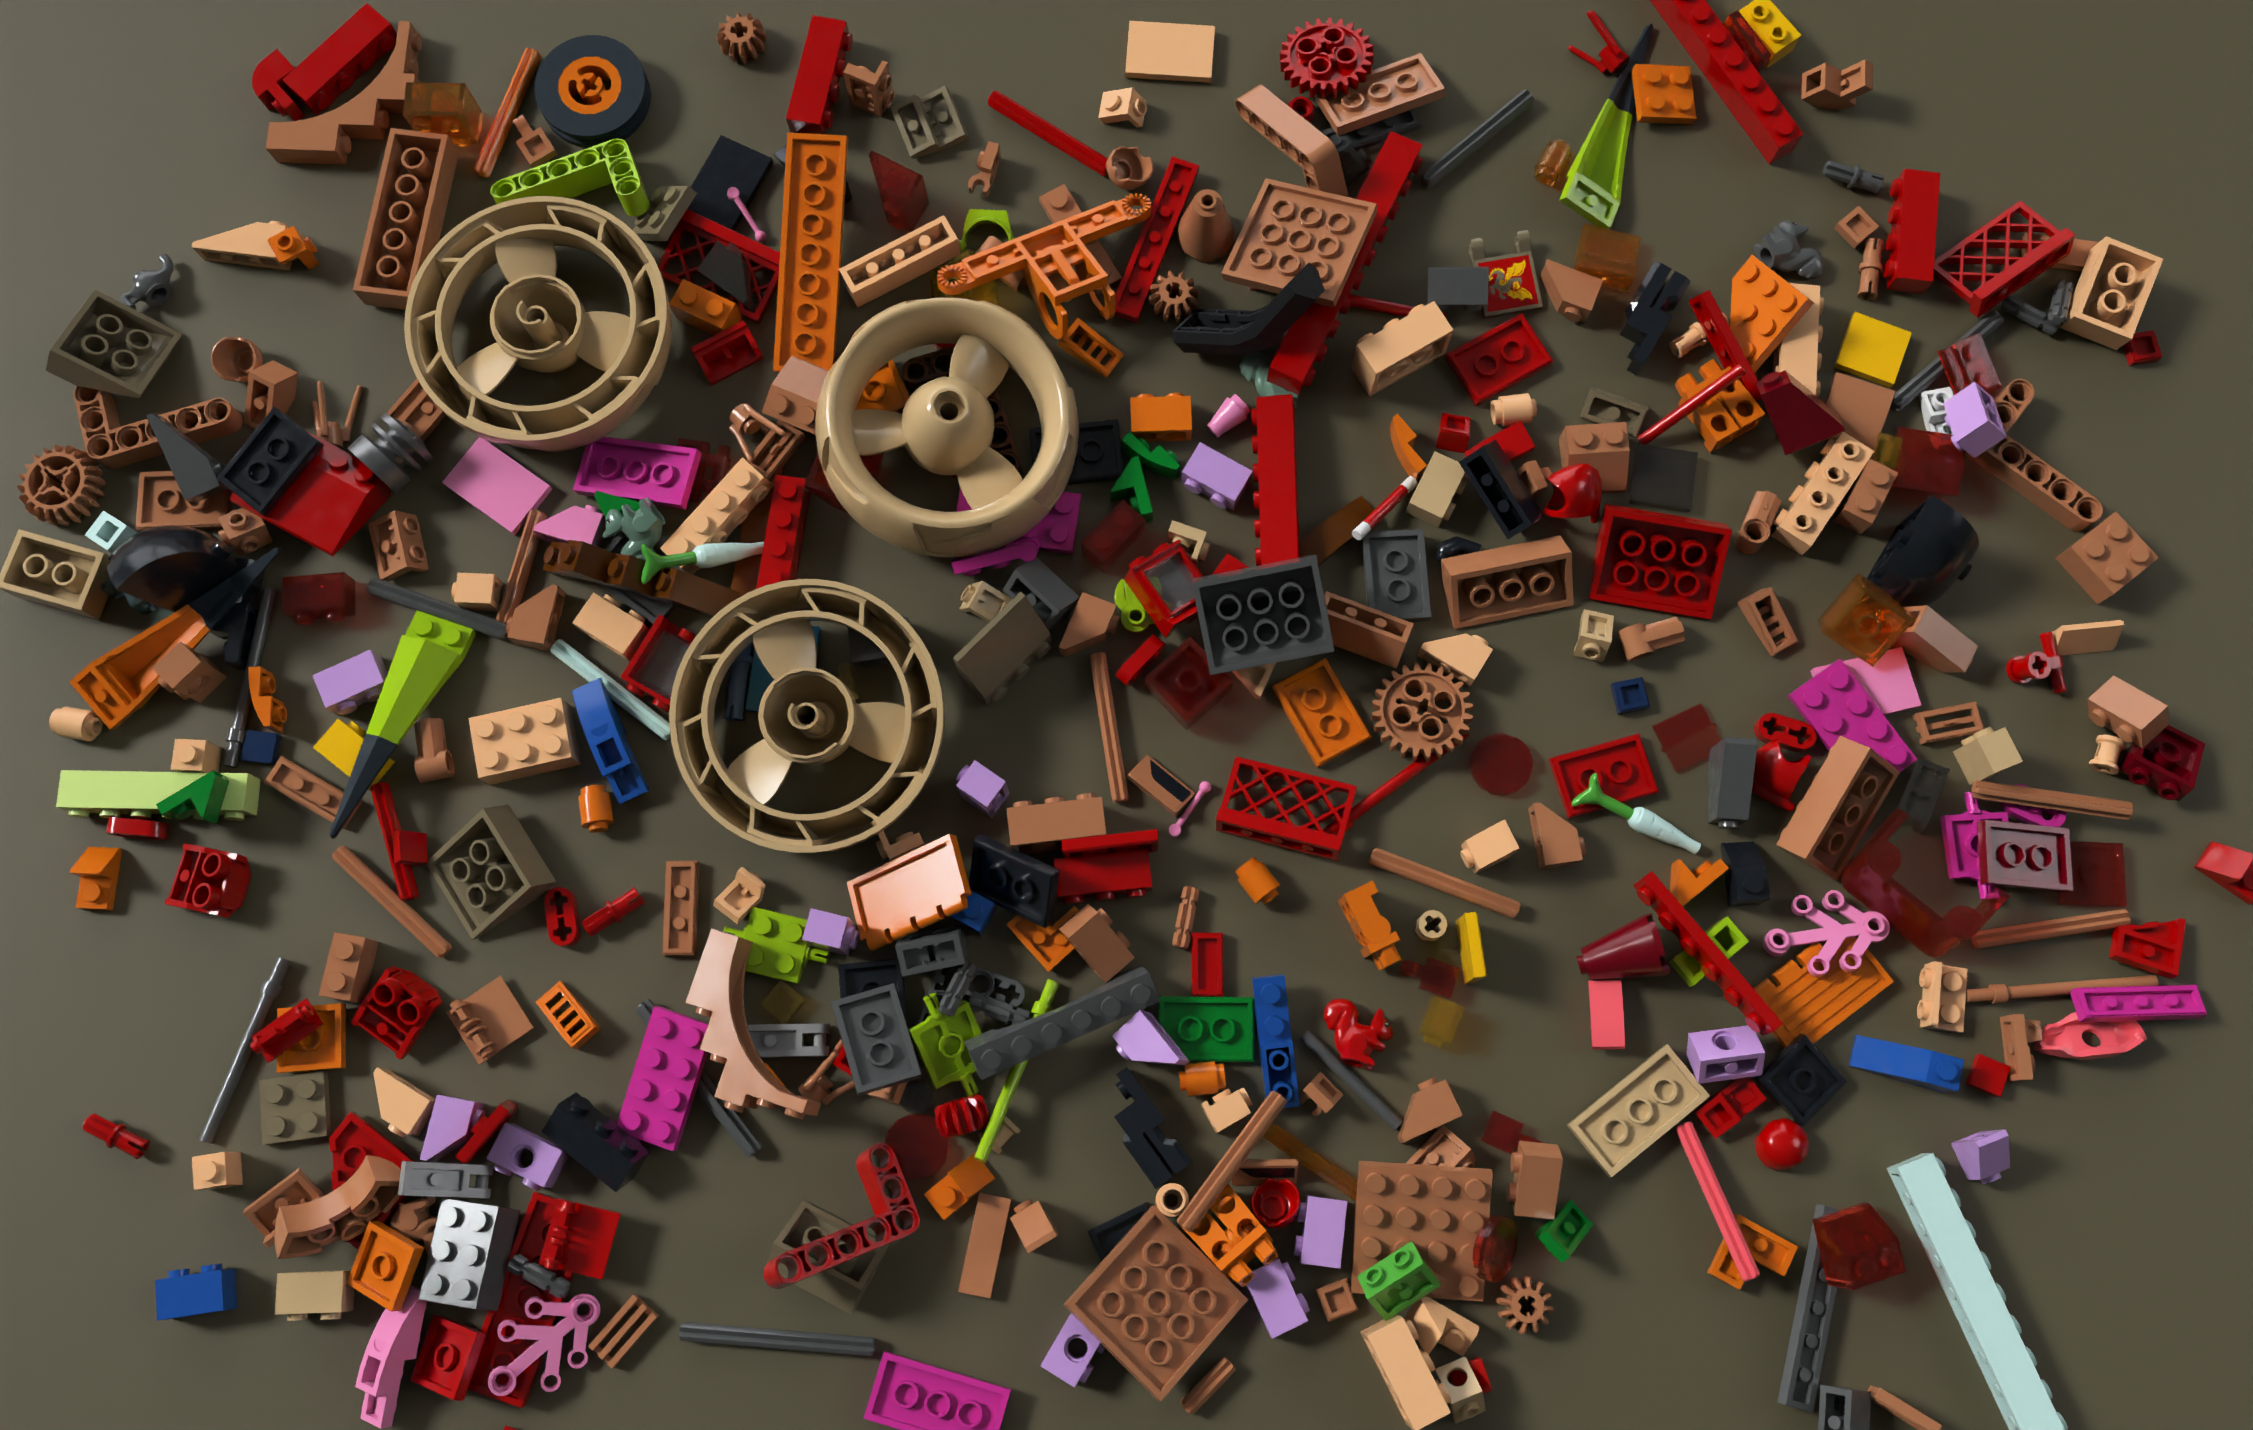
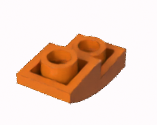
[248,666,287,733]

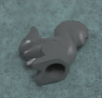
[1753,221,1824,279]

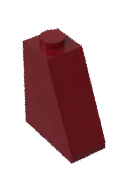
[1756,370,1845,455]

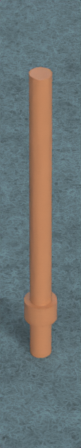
[1965,975,2159,1004]

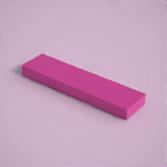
[2070,985,2207,1022]

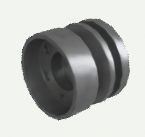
[348,412,433,494]

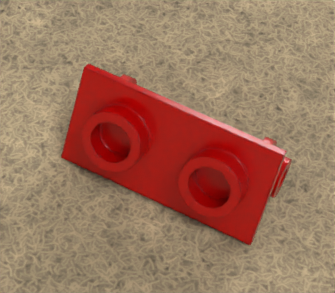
[250,998,324,1063]

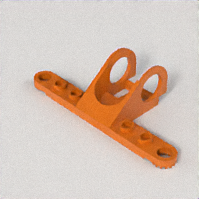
[937,193,1151,339]

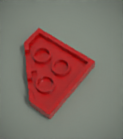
[329,1112,417,1250]

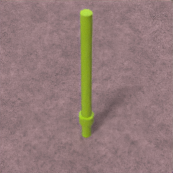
[974,979,1059,1163]

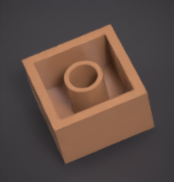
[2055,511,2159,605]

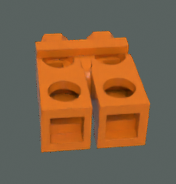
[1675,359,1765,453]
[1338,880,1401,971]
[1181,1184,1278,1287]

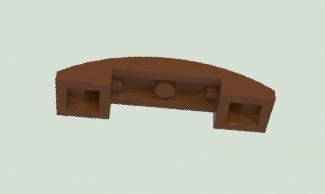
[1300,496,1374,566]

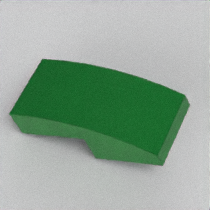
[1121,432,1180,480]

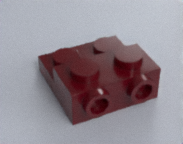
[2121,725,2205,801]

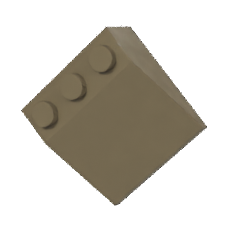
[46,289,182,398]
[953,592,1052,705]
[427,805,556,940]

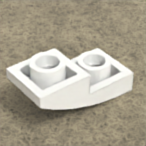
[1919,387,1958,454]

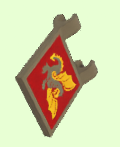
[1468,230,1543,318]

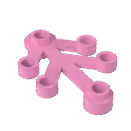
[1763,890,1890,977]
[488,1293,600,1396]

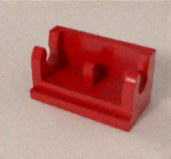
[691,320,764,386]

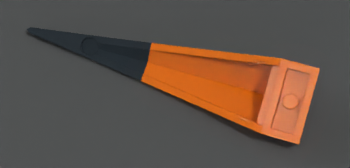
[69,548,282,730]

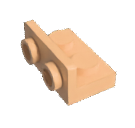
[1917,961,1968,1033]

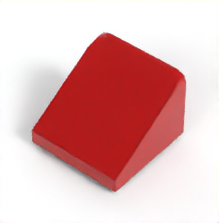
[1436,413,1472,453]
[1449,1356,1492,1394]

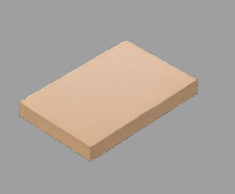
[1125,21,1215,83]

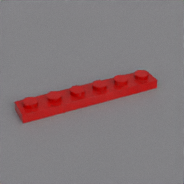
[1115,156,1199,323]
[1633,871,1783,1036]

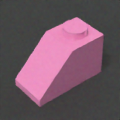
[533,505,606,548]

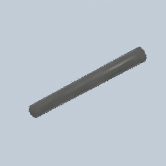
[1300,1030,1403,1130]

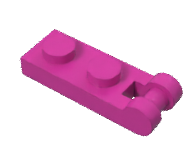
[951,537,1040,576]

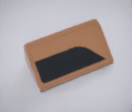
[1127,755,1195,818]
[1232,1159,1298,1186]

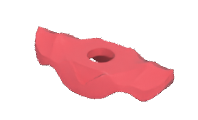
[2034,1012,2147,1060]

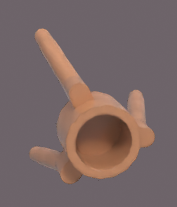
[312,381,363,449]
[729,403,787,463]
[798,1040,855,1105]

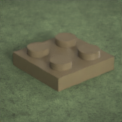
[633,186,697,241]
[259,1071,332,1145]

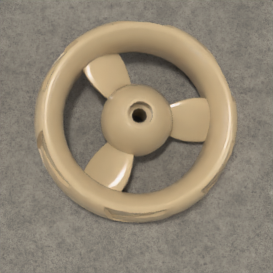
[404,196,672,452]
[815,298,1079,557]
[669,579,945,853]

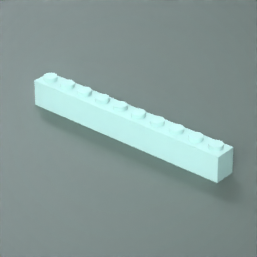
[1887,1153,2068,1430]

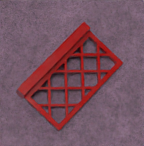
[1933,201,2075,318]
[658,209,780,323]
[1216,756,1357,861]

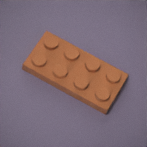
[1315,53,1445,136]

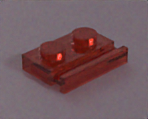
[1724,10,1771,75]
[1937,332,2002,395]

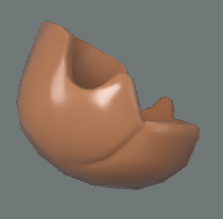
[1106,146,1154,191]
[210,337,263,382]

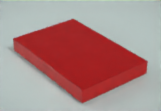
[1445,313,1553,406]
[1548,733,1659,819]
[1061,829,1158,858]

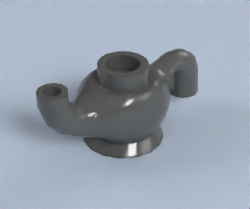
[119,254,173,310]

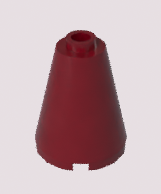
[1576,913,1670,980]

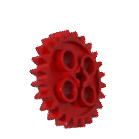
[1280,17,1374,99]

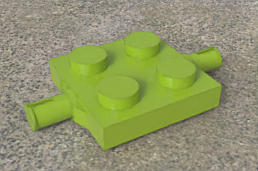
[723,907,830,984]
[908,993,982,1096]

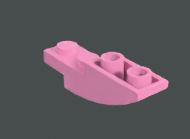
[355,1285,427,1429]

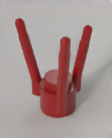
[1568,11,1629,74]

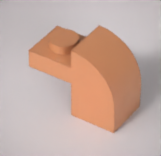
[1801,59,1873,110]

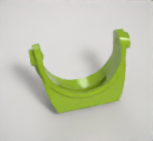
[959,209,1014,252]

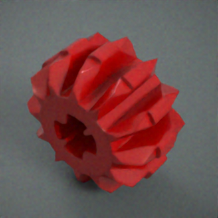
[934,1094,989,1138]

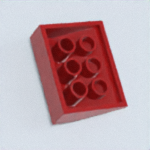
[230,431,391,557]
[1589,503,1732,619]

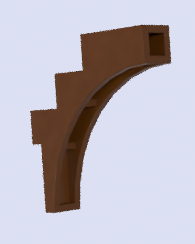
[543,540,740,618]

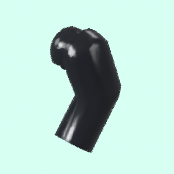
[1436,536,1481,562]

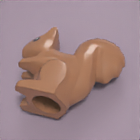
[390,1196,438,1256]

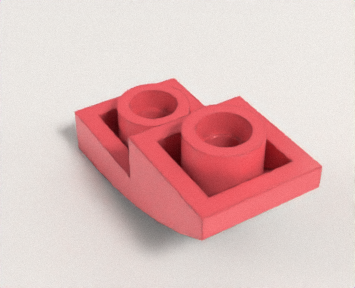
[1588,980,1625,1050]

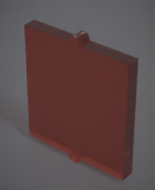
[1652,703,1721,772]

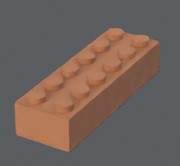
[353,128,459,310]

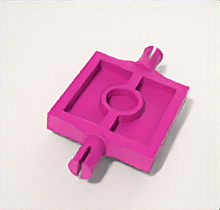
[1940,792,2009,900]

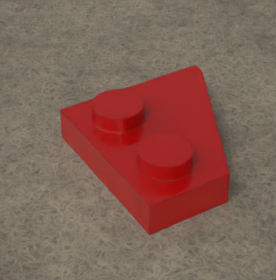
[2109,918,2186,979]

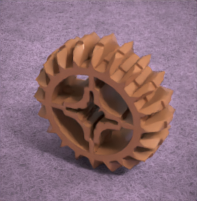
[16,445,107,526]

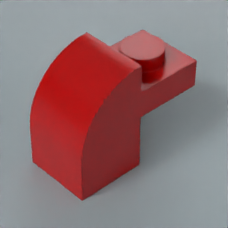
[252,49,305,121]

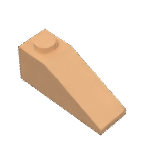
[192,221,292,271]

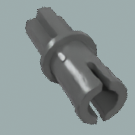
[1822,160,1884,194]

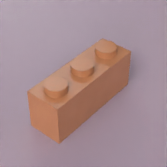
[1324,591,1414,669]

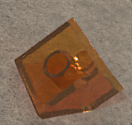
[1817,573,1915,667]

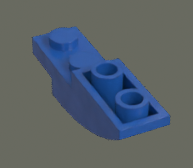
[572,678,650,804]
[1252,974,1300,1108]

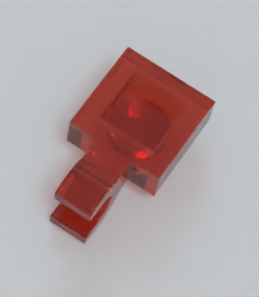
[1399,958,1460,999]
[1480,1110,1542,1155]

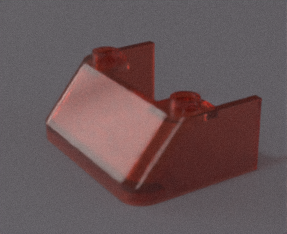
[1840,808,2010,958]

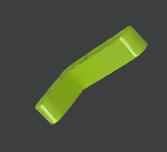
[490,138,650,217]

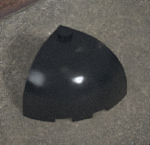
[1855,495,1979,611]
[107,525,238,612]

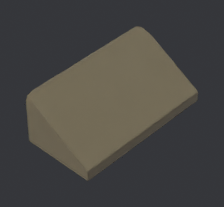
[1580,386,1649,437]

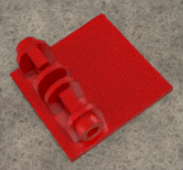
[539,1198,621,1280]

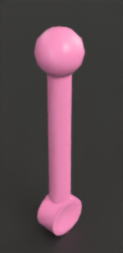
[727,187,766,242]
[1169,781,1211,837]

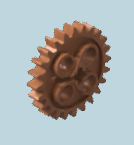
[1371,662,1473,762]

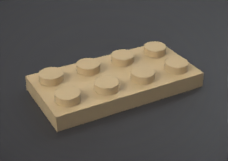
[1567,1044,1710,1178]

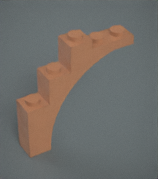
[265,21,427,165]
[685,928,821,1119]

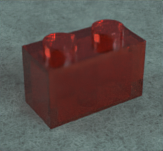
[1081,500,1145,573]
[283,572,356,624]

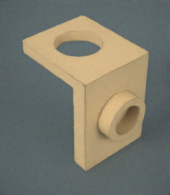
[1436,1357,1486,1423]

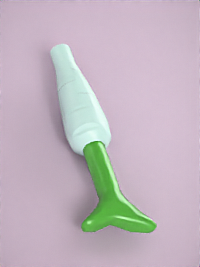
[641,542,764,584]
[1572,773,1701,854]

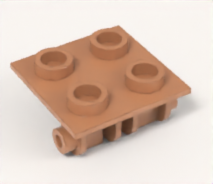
[446,975,534,1065]

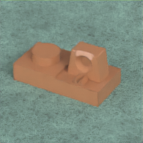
[2000,1014,2042,1082]

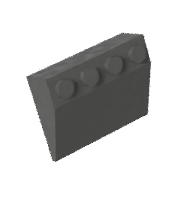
[1192,554,1335,675]

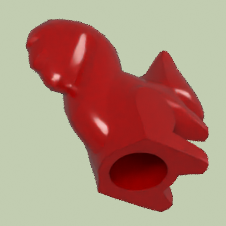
[1324,998,1393,1071]

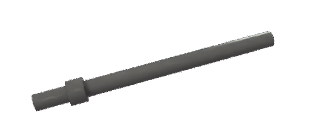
[223,588,276,768]
[199,957,290,1144]

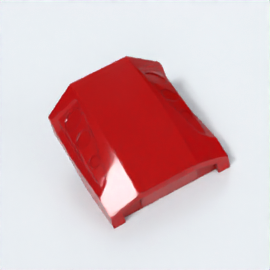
[164,843,252,918]
[351,966,442,1060]

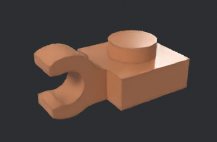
[513,115,558,168]
[968,141,1001,198]

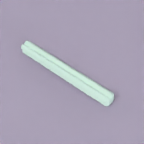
[550,639,671,740]

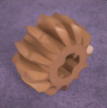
[716,11,767,64]
[1149,270,1199,323]
[1496,1276,1554,1334]

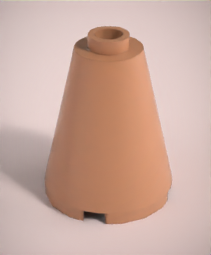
[1176,189,1235,262]

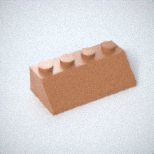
[1441,535,1574,629]
[1776,736,1900,881]

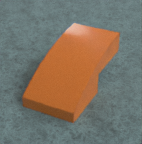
[1390,413,1427,480]

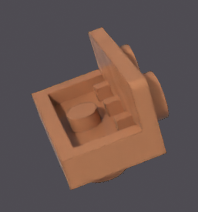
[243,1167,325,1248]

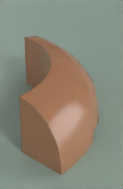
[275,1155,401,1259]

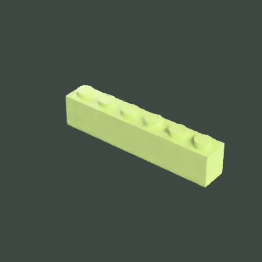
[56,770,261,821]

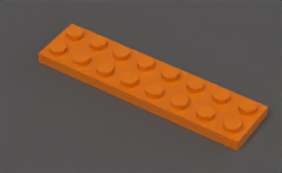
[773,132,848,373]

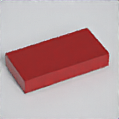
[1191,932,1224,997]

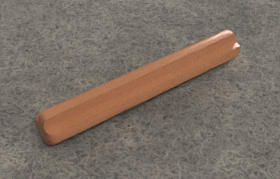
[496,509,547,623]

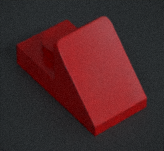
[2194,842,2253,905]

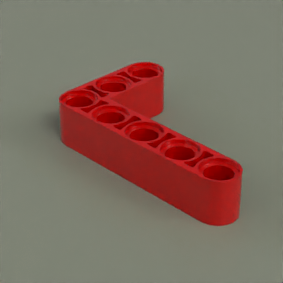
[763,1143,920,1289]

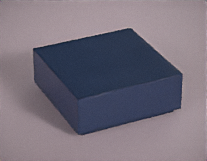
[1610,677,1650,715]
[240,730,281,765]

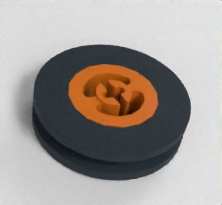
[535,35,651,148]

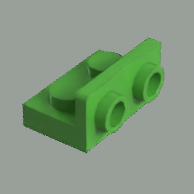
[1357,1242,1441,1321]

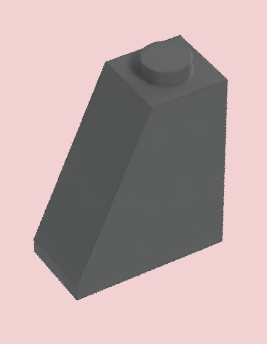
[1708,737,1757,830]

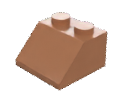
[762,356,829,435]
[1559,422,1630,493]

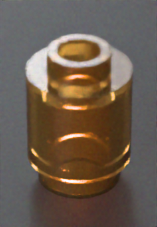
[1534,140,1574,187]

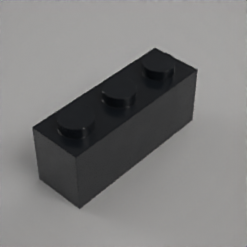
[1459,440,1545,539]
[542,1092,650,1192]

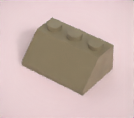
[766,1200,889,1315]

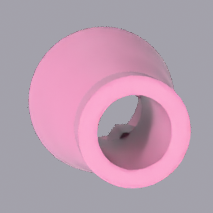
[1206,394,1251,438]

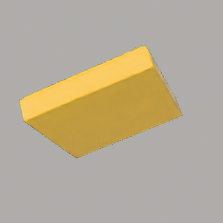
[1834,312,1912,388]
[1455,912,1487,984]

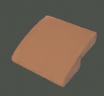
[1825,372,1895,450]

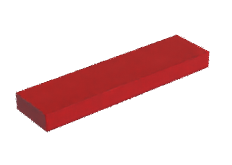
[1689,289,1762,401]

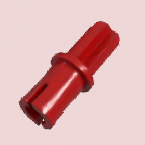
[582,887,645,936]
[82,1114,150,1159]

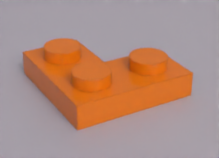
[1006,906,1079,973]
[1707,1214,1798,1290]

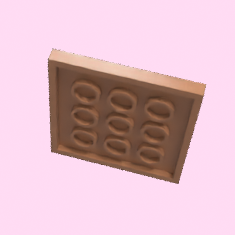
[1221,178,1378,308]
[1350,1161,1493,1302]
[1063,1205,1248,1401]

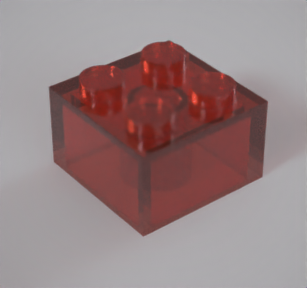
[1144,637,1233,731]

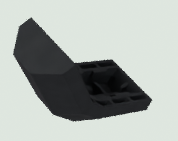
[1173,262,1325,356]

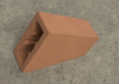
[1871,605,1978,673]

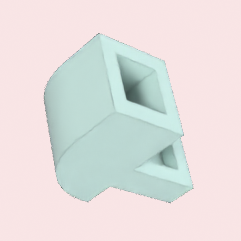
[85,511,138,553]

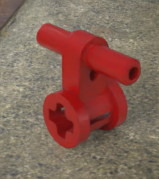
[2006,632,2067,694]

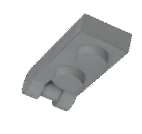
[747,1023,830,1058]
[398,1161,494,1199]

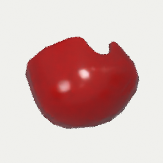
[1754,1118,1809,1171]
[1250,1178,1301,1229]

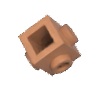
[218,508,273,557]

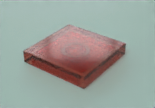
[2058,841,2127,907]

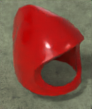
[1543,463,1602,523]
[1752,739,1811,811]

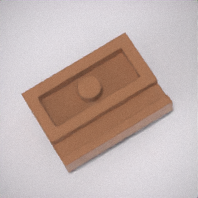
[387,379,446,442]

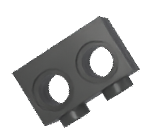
[895,924,968,977]

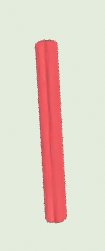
[1676,1122,1760,1281]

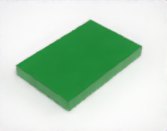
[1158,996,1254,1063]

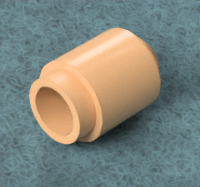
[1490,393,1537,427]
[49,706,103,741]
[1155,1183,1189,1217]

